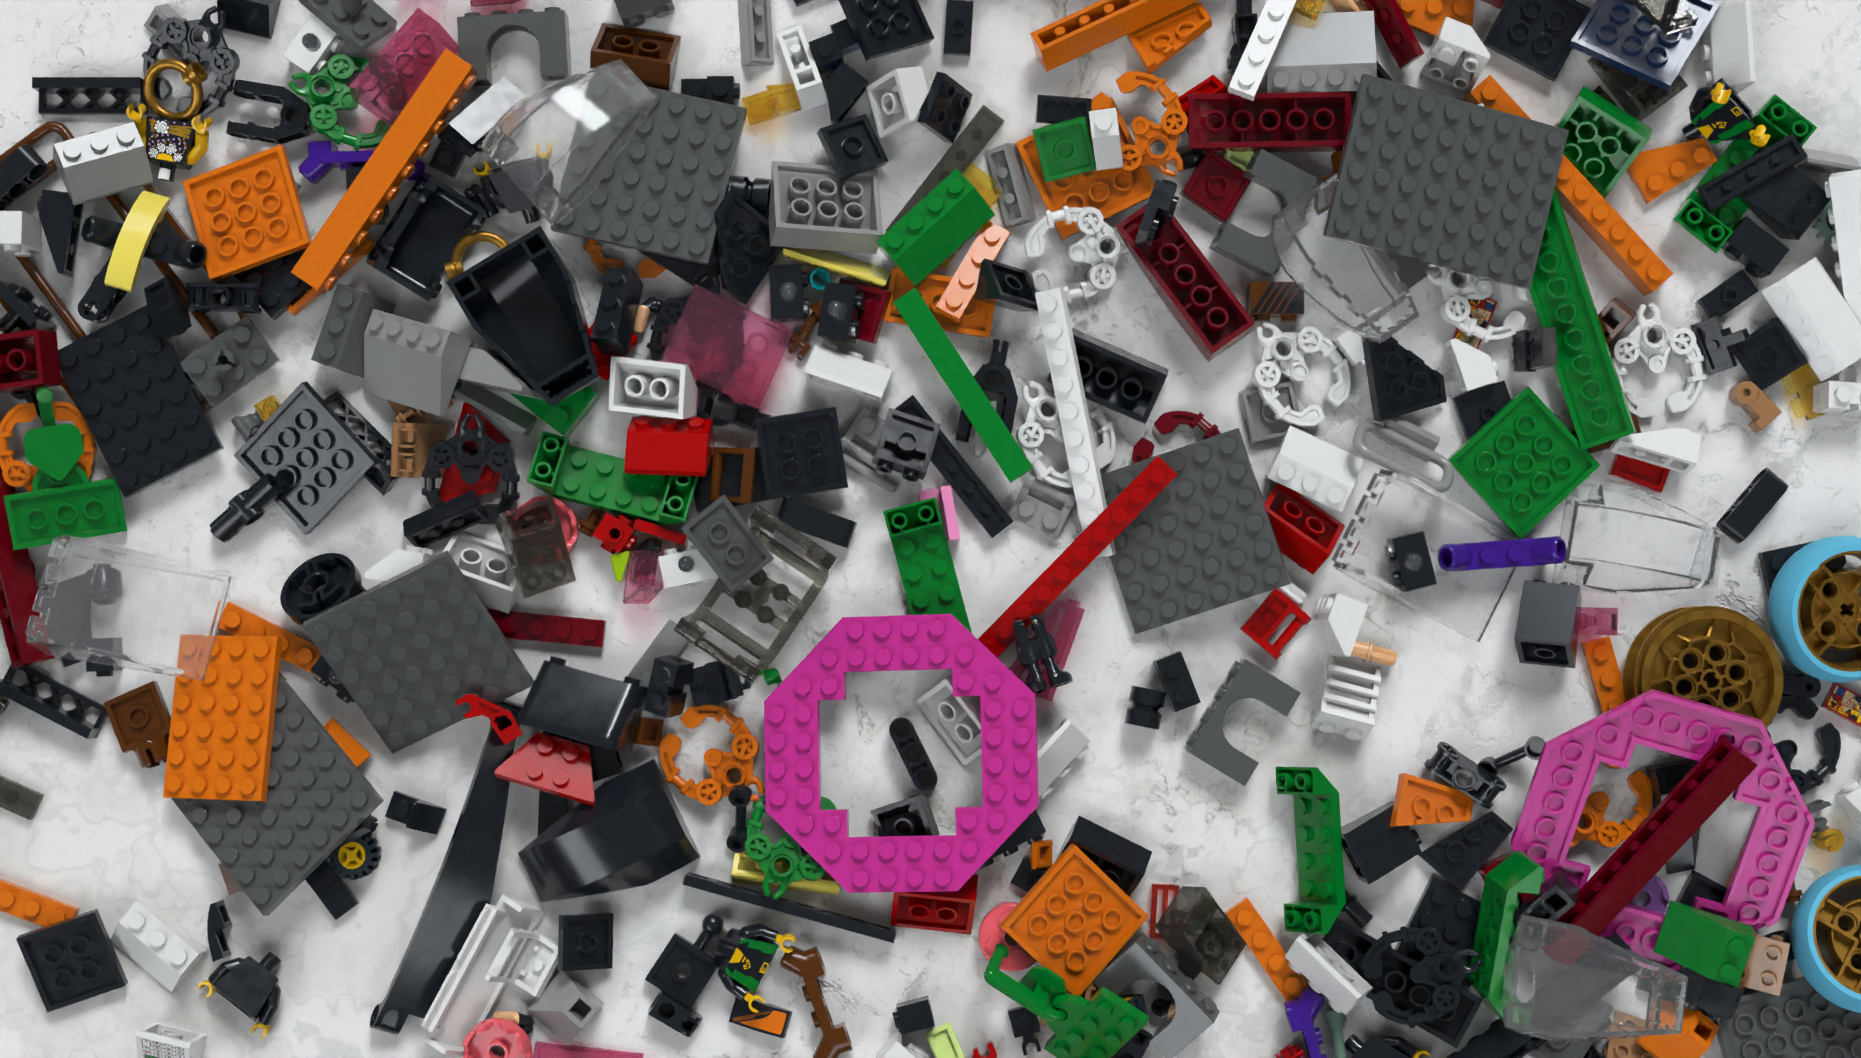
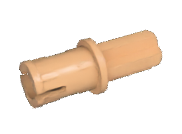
[1351,640,1397,666]

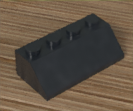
[1046,328,1169,424]

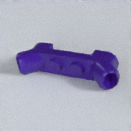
[298,141,425,184]
[1437,536,1567,572]
[1284,986,1327,1058]

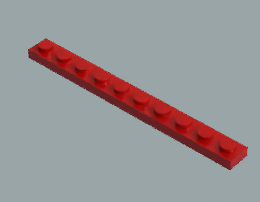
[978,455,1178,658]

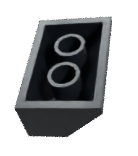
[1055,816,1152,897]

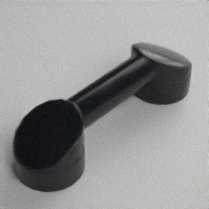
[1478,736,1545,775]
[726,785,753,853]

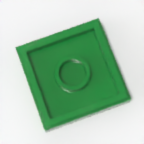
[1032,116,1097,183]

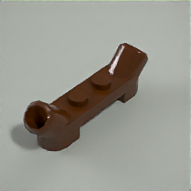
[780,945,853,1058]

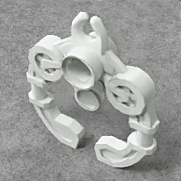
[1023,205,1129,305]
[1425,264,1532,344]
[1610,302,1707,418]
[1251,321,1351,427]
[1016,381,1115,488]

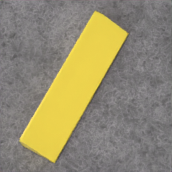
[783,247,891,290]
[731,851,840,895]

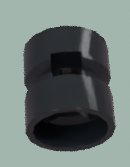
[730,175,771,214]
[1124,686,1166,730]

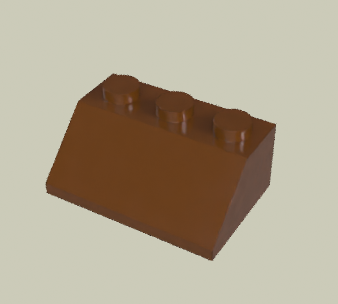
[590,23,681,91]

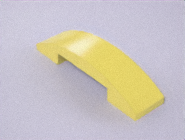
[104,191,171,292]

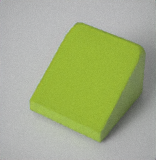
[610,551,634,582]

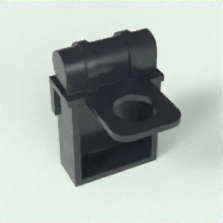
[1511,327,1557,372]
[689,658,752,707]

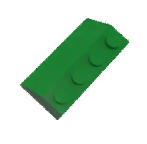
[877,168,995,287]

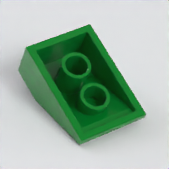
[510,386,601,438]
[1653,900,1755,988]

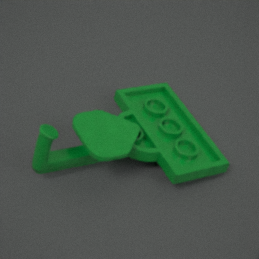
[3,387,127,550]
[984,944,1149,1058]

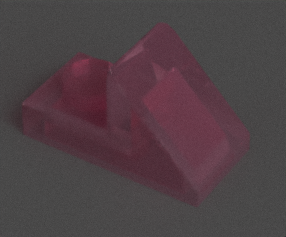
[623,550,664,604]
[1578,607,1618,636]

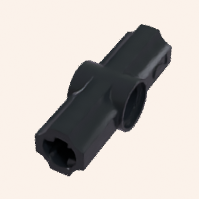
[210,473,284,543]

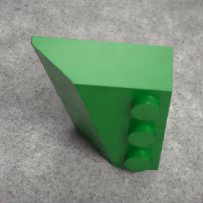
[1556,86,1652,199]

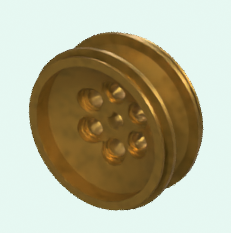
[1623,606,1784,728]

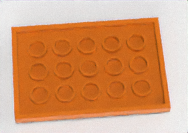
[163,635,283,802]

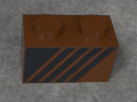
[1247,282,1304,322]

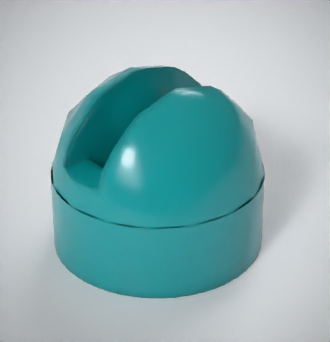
[808,268,831,290]

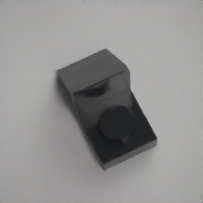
[429,125,467,179]
[385,790,447,835]

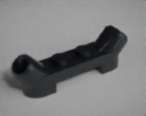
[81,216,208,270]

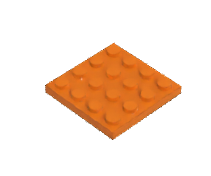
[1015,97,1155,240]
[182,144,312,282]
[999,843,1149,996]

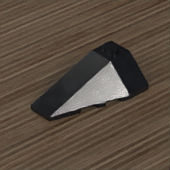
[1646,759,1700,874]

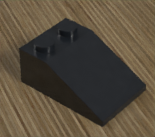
[1738,146,1831,240]

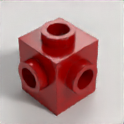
[592,512,637,555]

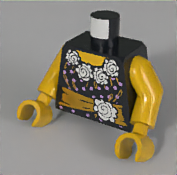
[126,103,213,182]

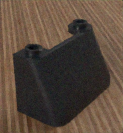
[366,172,486,302]
[517,656,648,751]

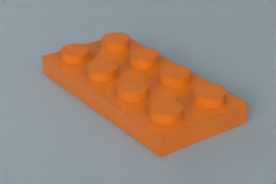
[884,268,995,339]

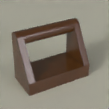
[709,447,757,505]

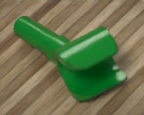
[763,668,783,686]

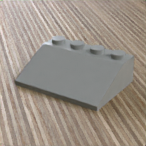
[1266,11,1377,94]
[769,161,883,254]
[364,309,472,418]

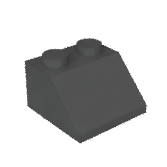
[614,0,675,27]

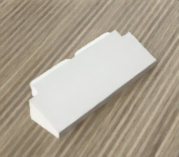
[421,894,545,1056]

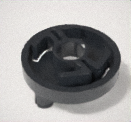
[280,553,366,626]

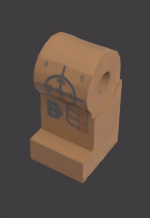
[1728,381,1782,433]

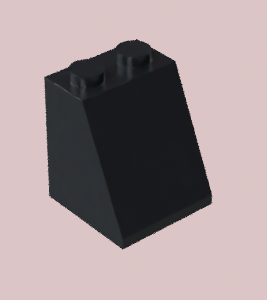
[1514,580,1582,668]
[1341,801,1422,884]

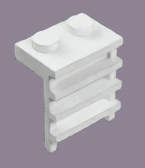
[1311,656,1381,740]
[484,927,558,997]

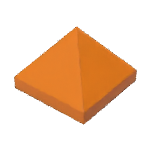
[1028,840,1053,869]

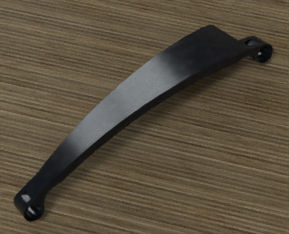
[370,699,522,1035]

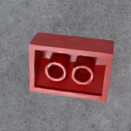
[624,415,715,477]
[1264,482,1345,575]
[890,874,978,935]

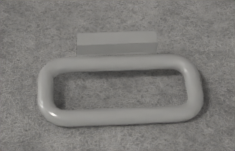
[1353,416,1455,493]

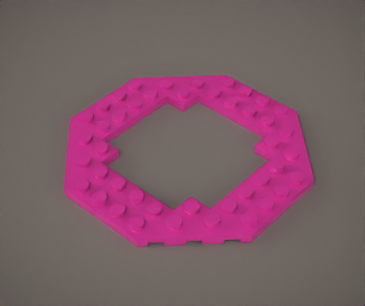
[764,614,1039,893]
[1510,689,1816,974]

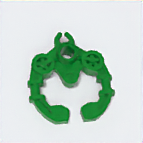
[289,54,407,151]
[744,795,836,900]

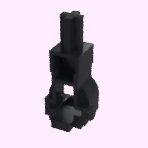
[1227,0,1258,76]
[696,387,771,432]

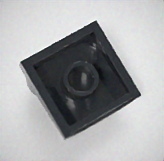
[870,794,939,836]

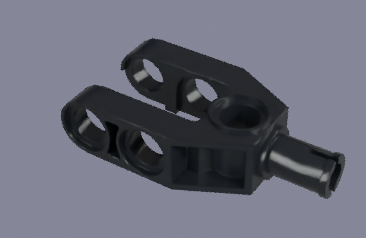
[226,80,338,144]
[955,339,1018,443]

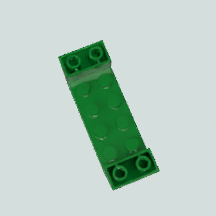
[1673,94,1817,253]
[526,431,699,525]
[883,497,972,633]
[1275,766,1346,935]
[1467,851,1545,1028]

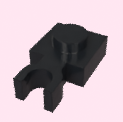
[1008,1006,1041,1056]

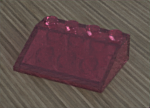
[660,284,793,408]

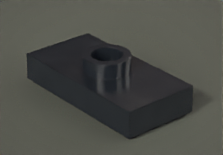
[944,0,974,56]
[1035,95,1092,126]
[1697,269,1759,318]

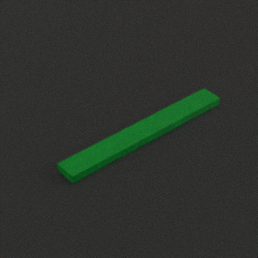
[893,288,1033,483]

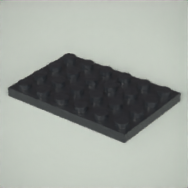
[58,305,225,498]

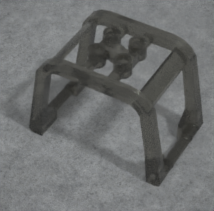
[673,505,837,684]

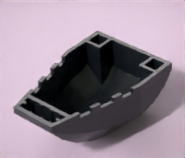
[446,226,600,407]
[518,758,700,902]

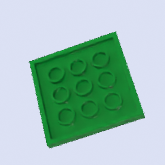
[1448,386,1600,539]

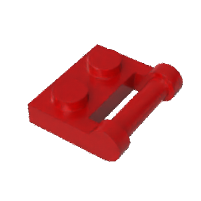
[1240,589,1312,660]

